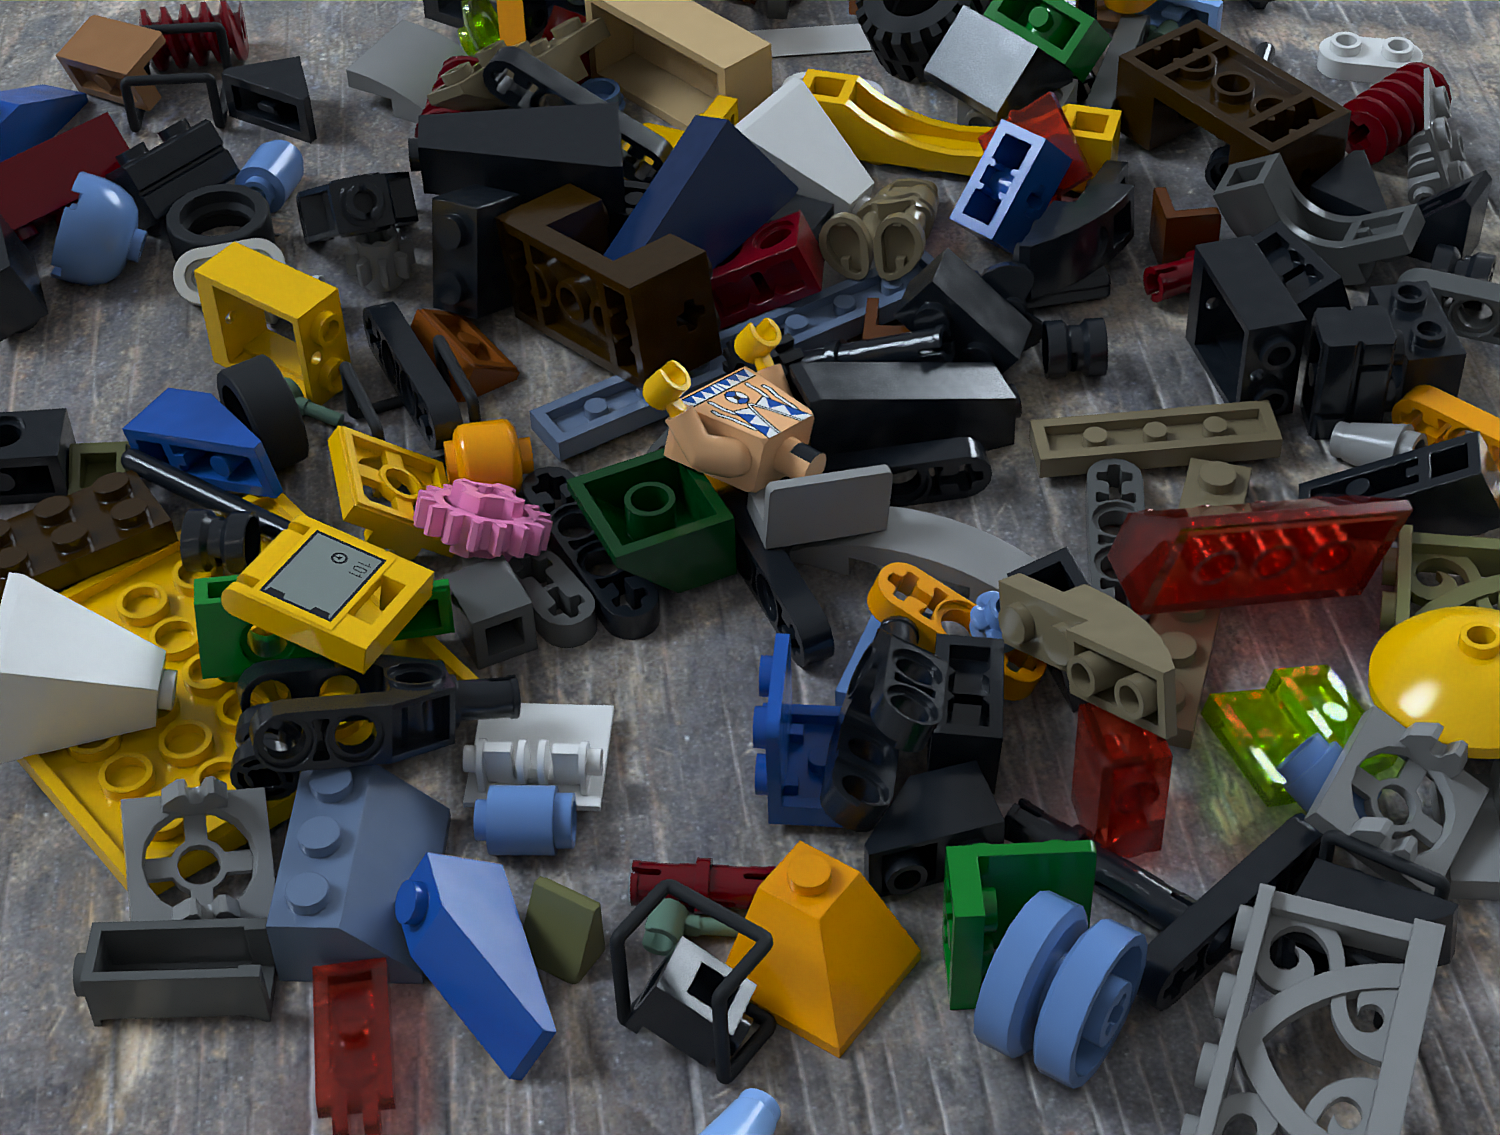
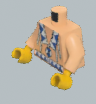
[643,318,826,493]

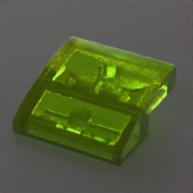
[1200,664,1398,807]

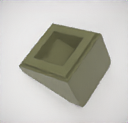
[68,441,131,495]
[523,876,605,984]

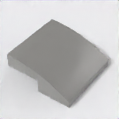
[346,19,477,123]

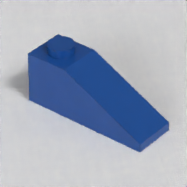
[0,84,88,162]
[122,388,283,499]
[395,852,557,1080]

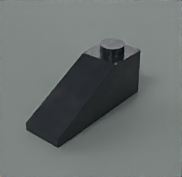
[1298,431,1500,540]

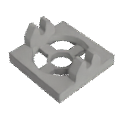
[1304,705,1490,895]
[120,776,275,921]

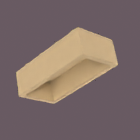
[585,0,773,131]

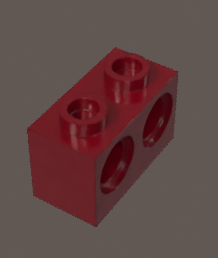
[711,210,825,330]

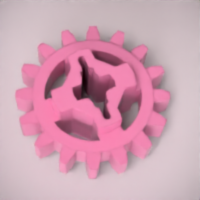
[413,478,553,562]

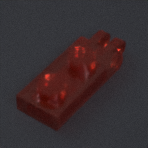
[312,957,396,1135]

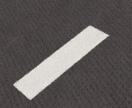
[749,24,871,57]

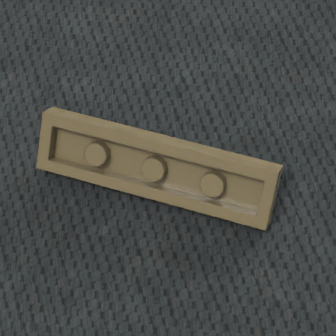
[1029,400,1283,478]

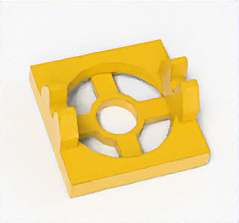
[327,425,454,561]

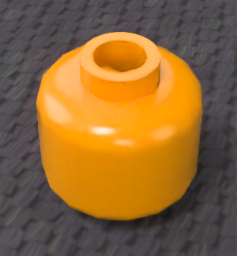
[443,419,534,495]

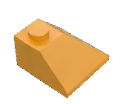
[725,840,921,1058]

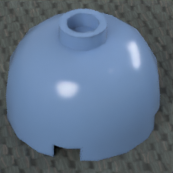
[50,171,147,286]

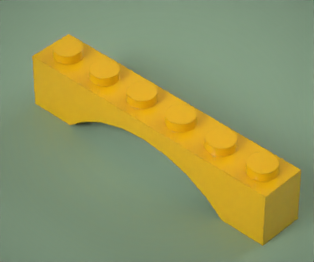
[802,69,1122,194]

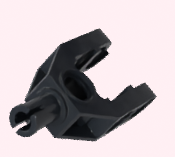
[296,172,419,245]
[820,616,948,833]
[236,654,521,772]

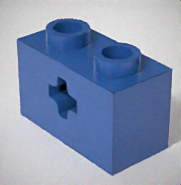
[949,119,1073,255]

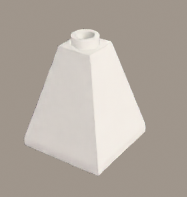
[735,76,874,214]
[0,572,178,764]

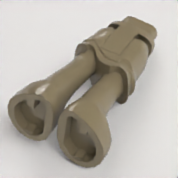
[819,178,939,281]

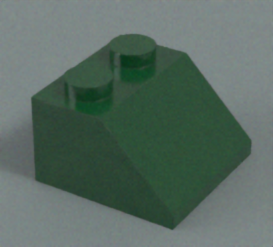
[567,448,737,593]

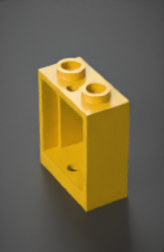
[194,241,351,406]

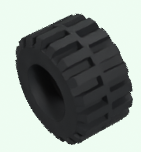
[856,0,991,83]

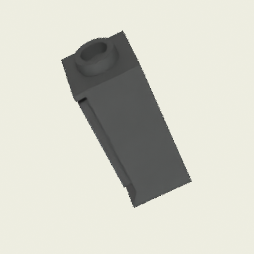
[73,917,277,1026]

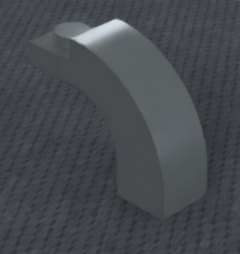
[1213,152,1426,285]

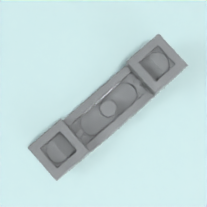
[790,506,1036,605]

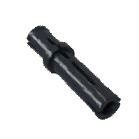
[802,324,955,362]
[1004,798,1197,932]

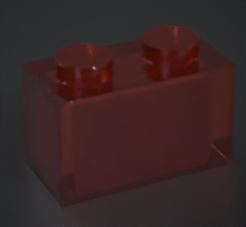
[1071,703,1173,858]

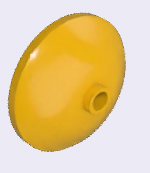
[1368,606,1500,759]

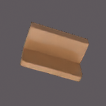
[56,15,166,111]

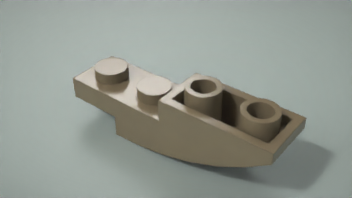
[427,16,611,111]
[998,573,1177,739]

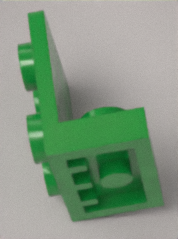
[942,840,1097,1010]

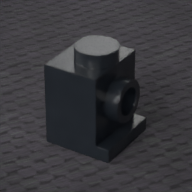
[624,936,757,1067]

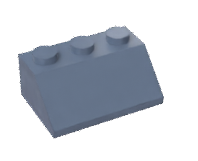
[266,765,451,984]

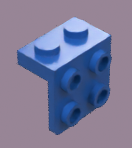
[753,633,854,827]

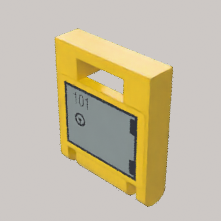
[221,515,434,674]

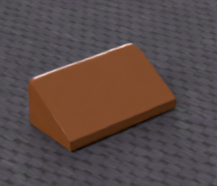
[410,309,520,402]

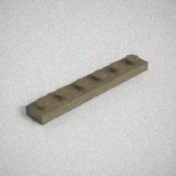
[1123,458,1252,749]

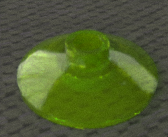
[457,0,500,57]

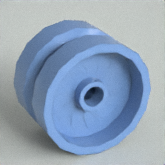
[973,890,1148,1089]

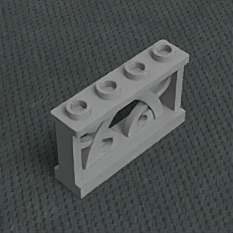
[1180,883,1446,1135]

